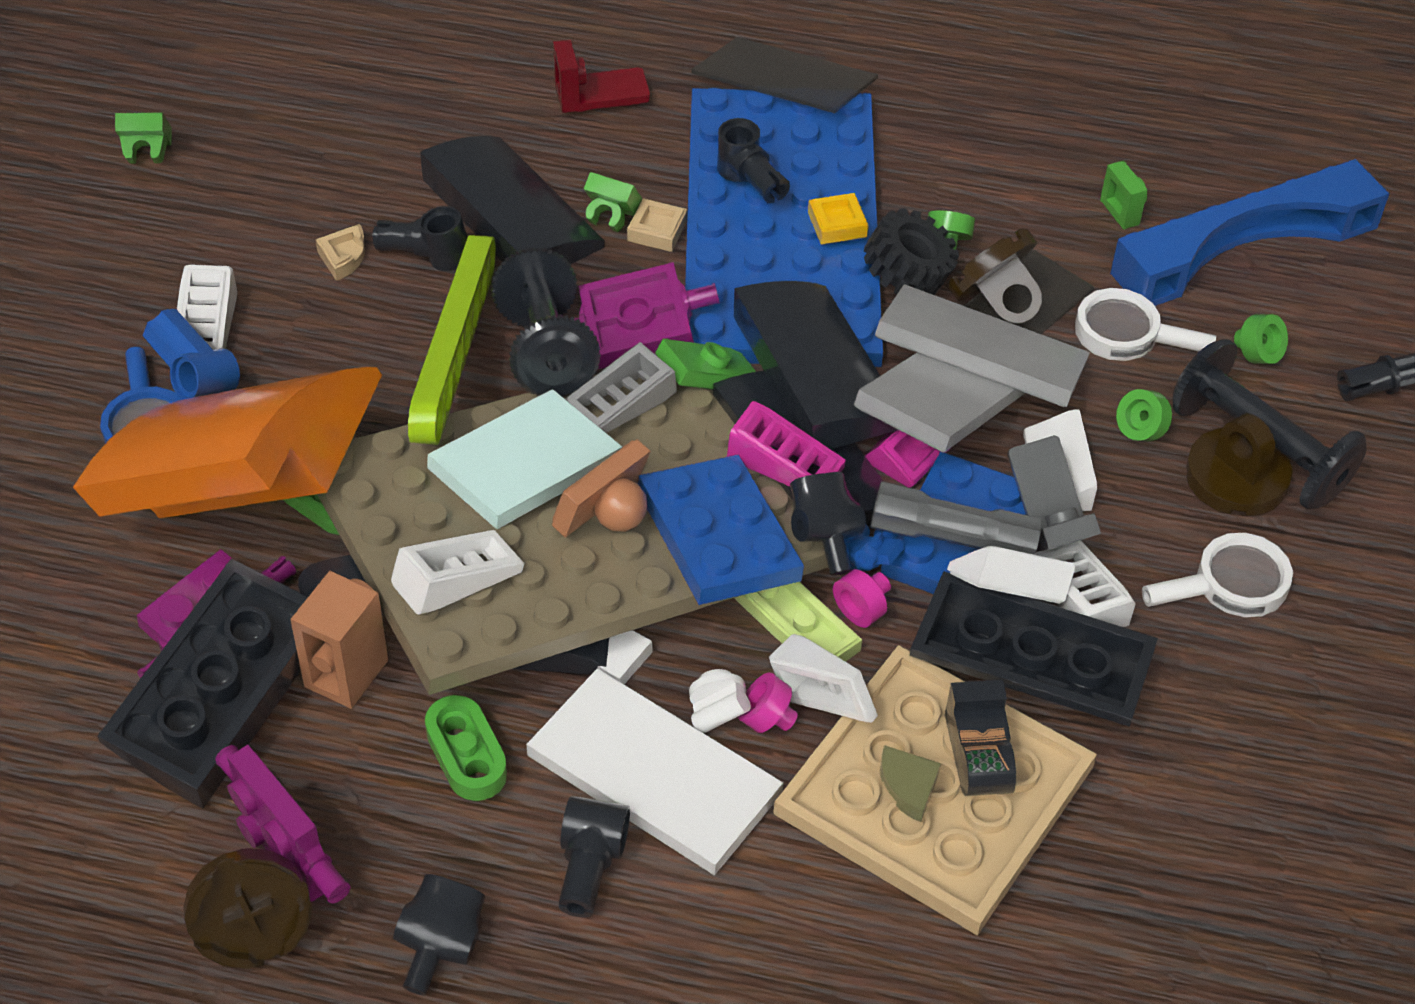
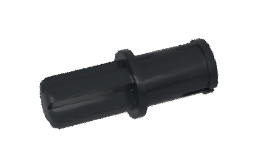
[1337,353,1415,401]

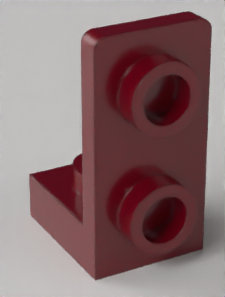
[553,39,650,113]

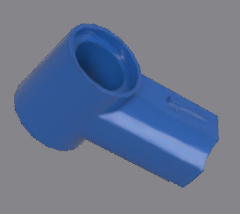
[143,309,240,399]

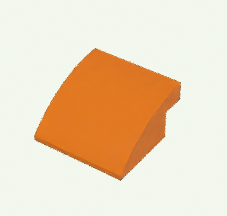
[73,367,382,519]

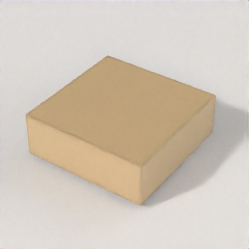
[627,198,687,252]

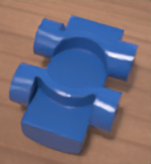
[844,525,905,571]

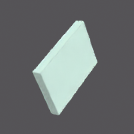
[427,389,622,529]

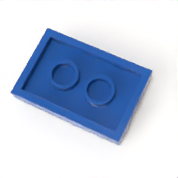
[881,451,1026,594]
[638,455,804,605]

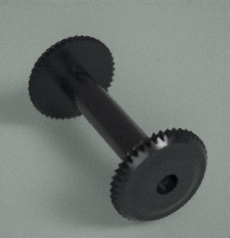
[491,247,601,397]
[1172,339,1367,509]

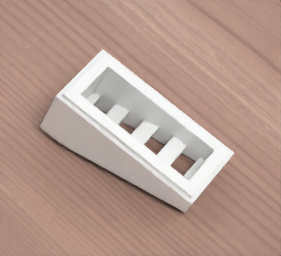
[177,265,238,349]
[391,530,525,615]
[1035,540,1135,627]
[769,634,878,723]

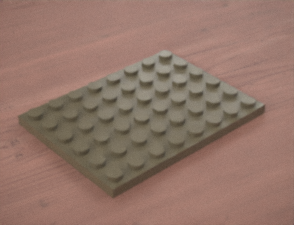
[317,374,828,695]

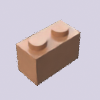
[290,571,389,709]

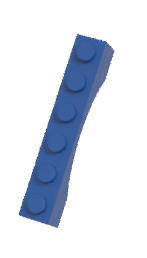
[1110,159,1389,306]

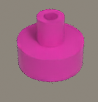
[833,569,891,628]
[738,672,798,733]

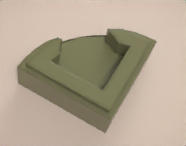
[880,745,941,822]

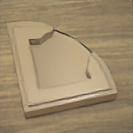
[315,224,365,281]

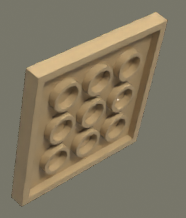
[774,645,1097,936]

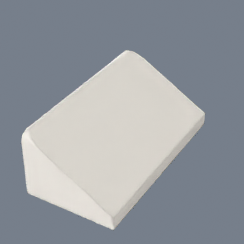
[1023,409,1097,511]
[947,546,1075,604]

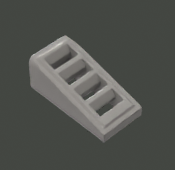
[565,342,677,433]

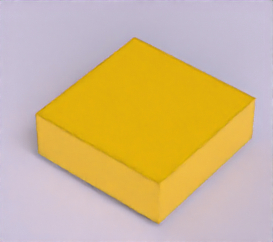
[808,193,868,244]

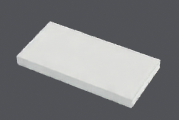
[526,668,783,876]

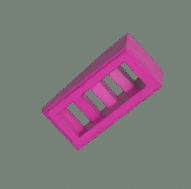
[727,401,846,486]

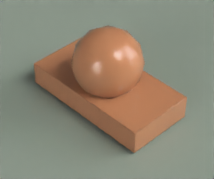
[552,439,651,538]

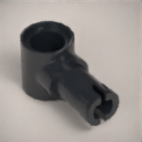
[717,118,790,204]
[372,206,468,271]
[558,796,630,918]

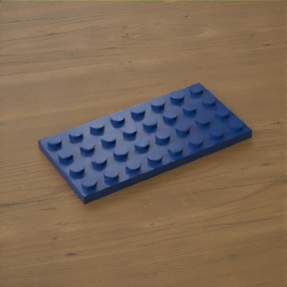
[685,88,883,367]

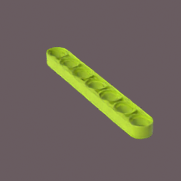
[408,235,496,445]

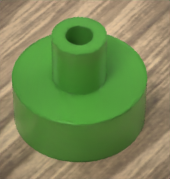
[927,210,976,250]
[1234,314,1288,364]
[1116,389,1172,441]

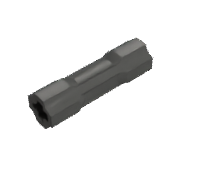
[870,481,1042,555]

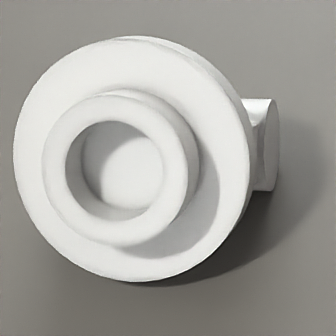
[689,669,751,734]

